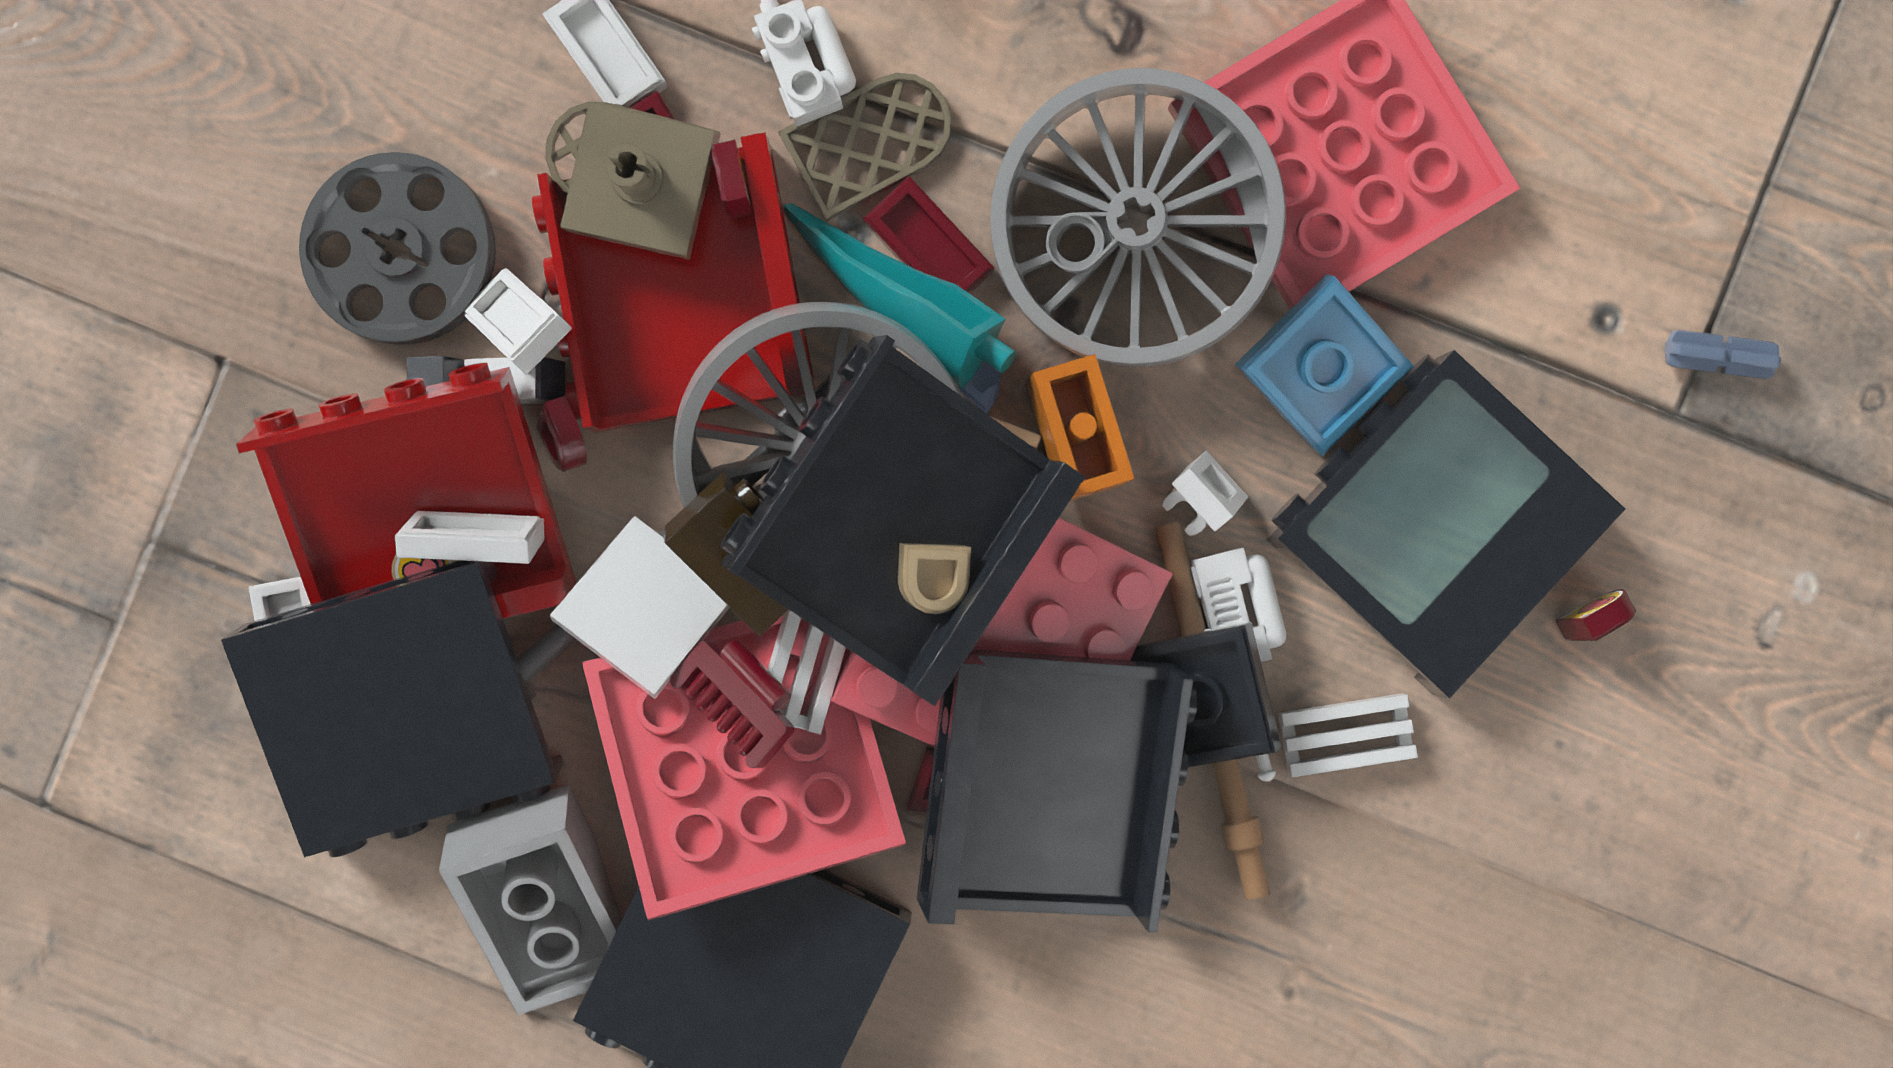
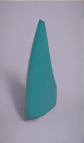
[783,203,1016,389]

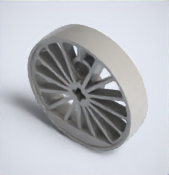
[991,68,1286,367]
[673,302,960,507]

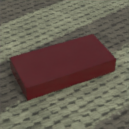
[863,176,995,294]

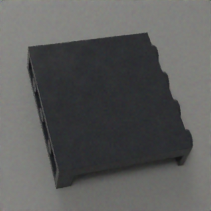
[720,335,1085,706]
[221,560,564,858]
[916,649,1197,932]
[573,869,912,1068]

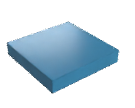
[1235,274,1414,456]

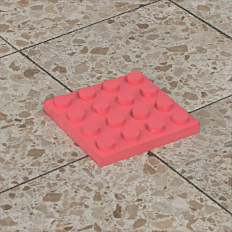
[1168,0,1520,309]
[831,518,1173,747]
[582,614,906,921]

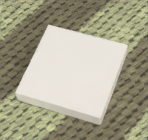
[550,516,730,699]

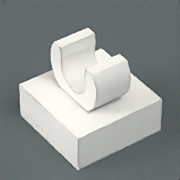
[1162,450,1248,536]

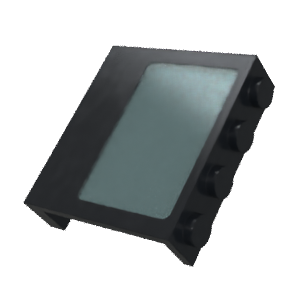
[1267,350,1626,699]

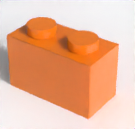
[1025,354,1135,502]

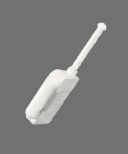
[751,0,856,127]
[1190,548,1287,781]

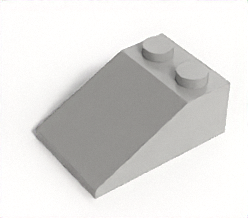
[439,784,622,1015]

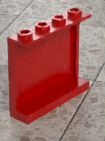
[532,132,816,433]
[236,363,576,618]

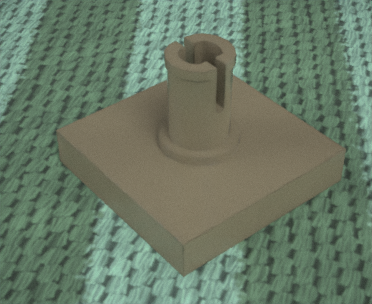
[560,101,718,260]

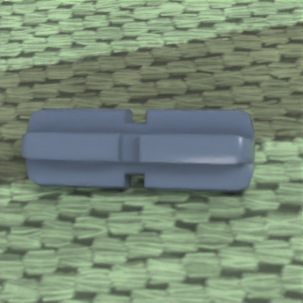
[1664,329,1781,379]

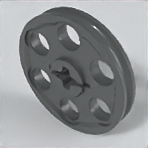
[299,152,496,345]

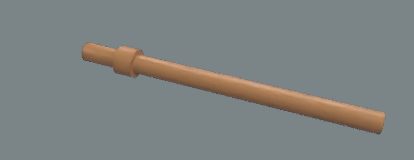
[1155,522,1270,899]

